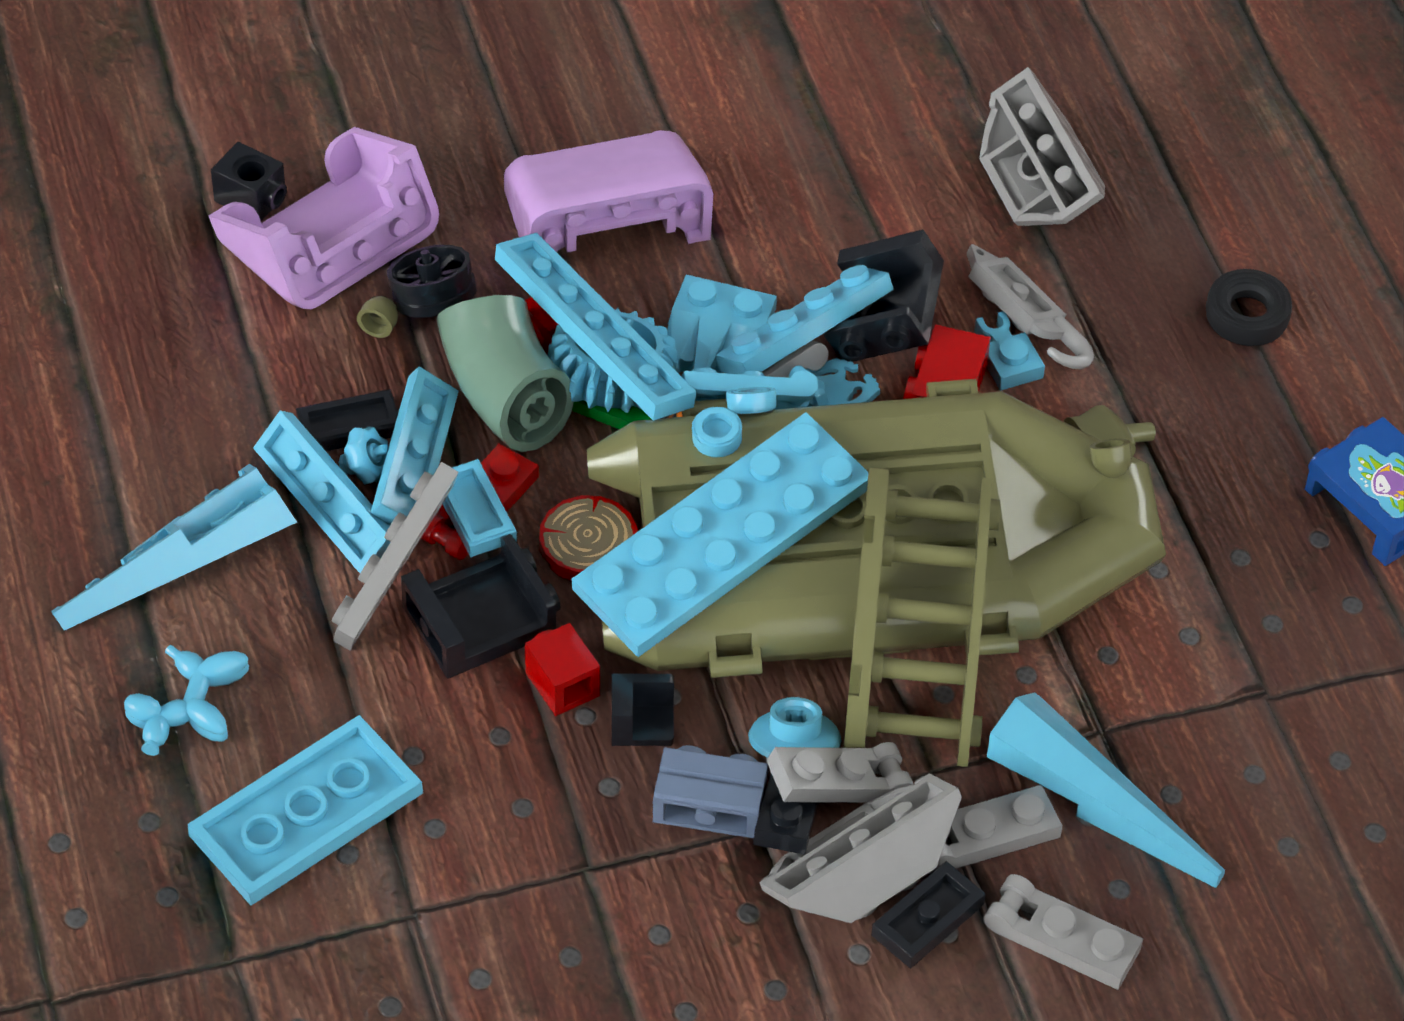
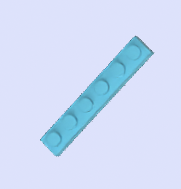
[495,232,696,421]

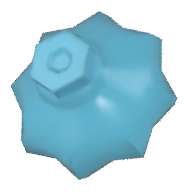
[339,427,389,484]

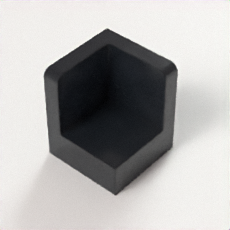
[612,674,674,746]

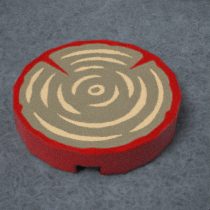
[539,495,638,581]

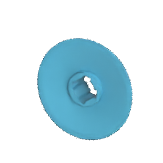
[748,697,841,758]

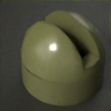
[357,295,398,338]
[1090,439,1132,478]

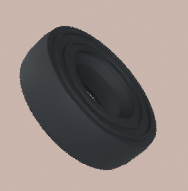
[1206,269,1292,346]

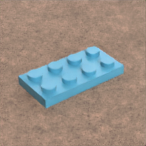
[187,715,423,906]

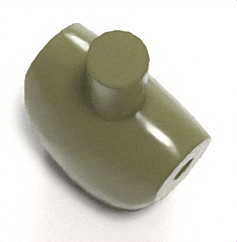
[1064,405,1156,456]

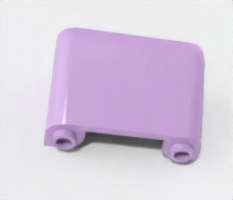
[209,127,439,309]
[504,130,713,252]

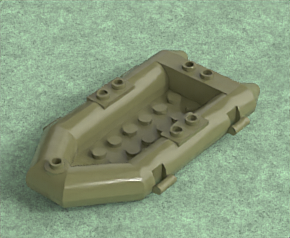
[586,379,1166,678]

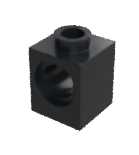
[210,142,287,221]

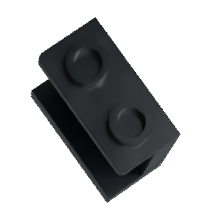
[824,229,944,362]
[401,534,561,679]

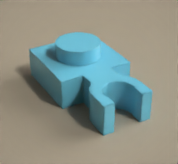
[974,311,1045,391]

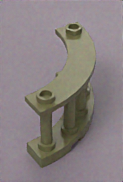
[844,468,1001,767]

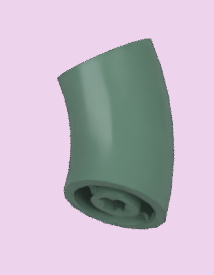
[437,295,574,452]

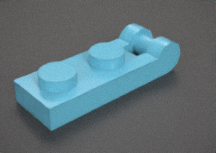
[681,367,819,410]

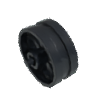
[387,245,477,318]

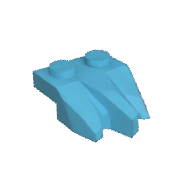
[667,274,777,374]

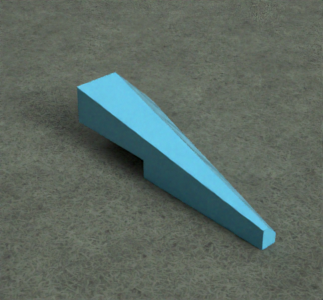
[51,464,297,631]
[987,692,1225,888]

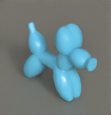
[124,645,249,756]

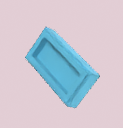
[432,459,517,558]

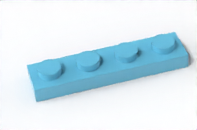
[715,265,894,374]
[370,366,459,525]
[253,410,391,573]

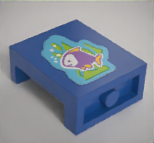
[1305,417,1404,566]

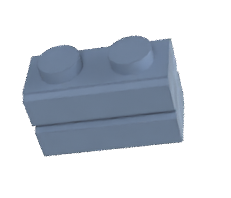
[653,745,768,838]

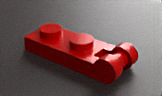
[421,443,539,560]

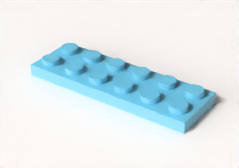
[572,412,868,657]

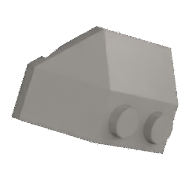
[979,67,1105,226]
[760,773,962,923]

